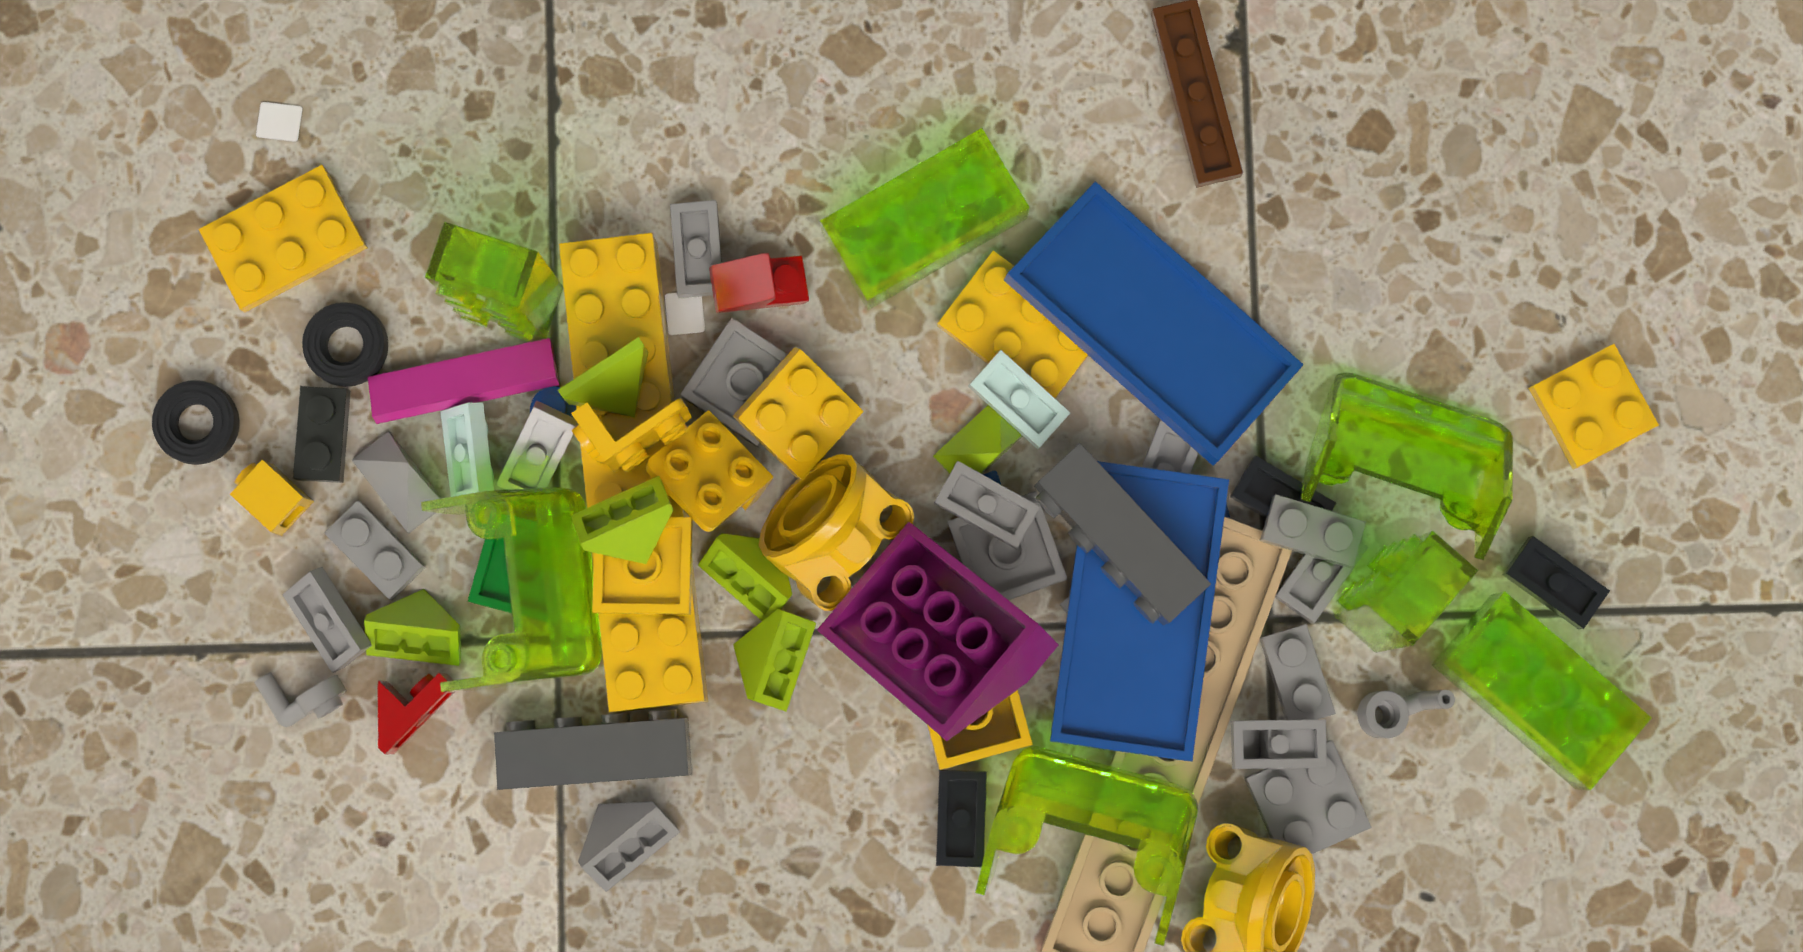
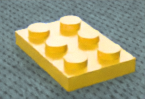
[198,165,368,313]
[937,250,1088,399]

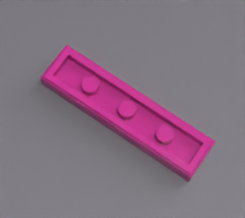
[368,338,559,424]

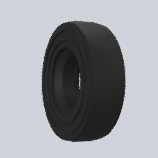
[302,302,388,387]
[152,380,240,465]

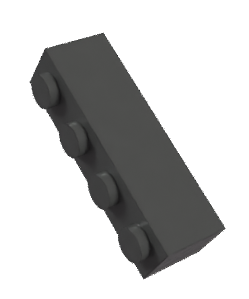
[1034,443,1211,625]
[494,710,692,790]

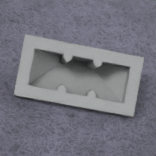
[352,431,446,533]
[578,801,680,892]

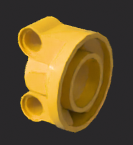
[758,454,914,611]
[1181,823,1315,952]

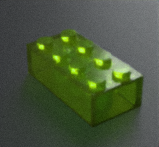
[820,128,1030,310]
[425,222,564,342]
[1333,531,1479,653]
[1431,591,1652,790]

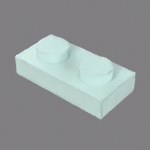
[968,350,1070,449]
[440,403,494,503]

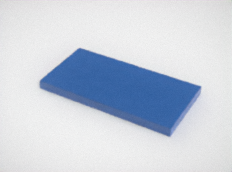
[1004,181,1304,466]
[1050,461,1229,762]

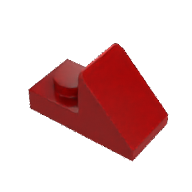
[709,253,809,313]
[377,672,460,755]

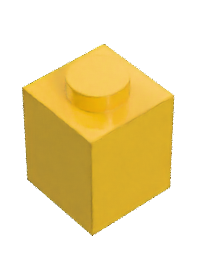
[230,460,314,536]

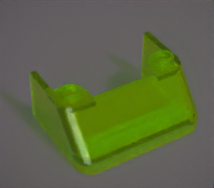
[1301,372,1513,560]
[421,487,602,692]
[975,746,1198,946]

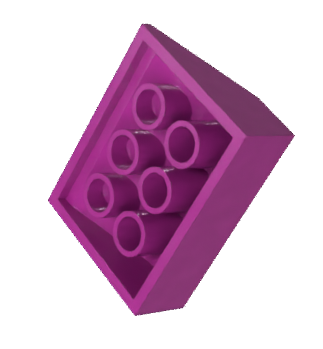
[817,522,1059,741]

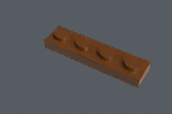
[1151,0,1243,188]

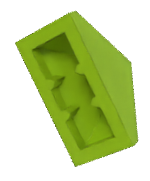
[558,337,648,417]
[933,405,1023,474]
[571,476,673,564]
[698,533,793,621]
[364,589,461,666]
[733,609,816,712]

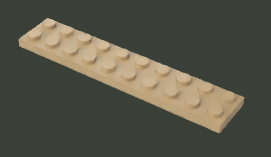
[1040,517,1292,952]

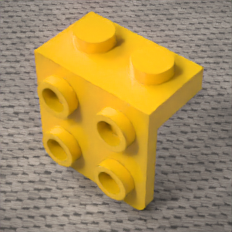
[571,398,692,472]
[645,410,774,532]

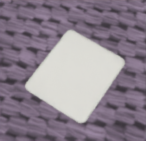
[256,102,302,142]
[665,292,705,335]

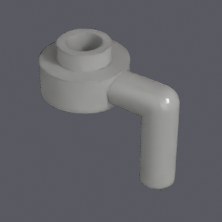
[254,672,347,727]
[1357,690,1455,738]

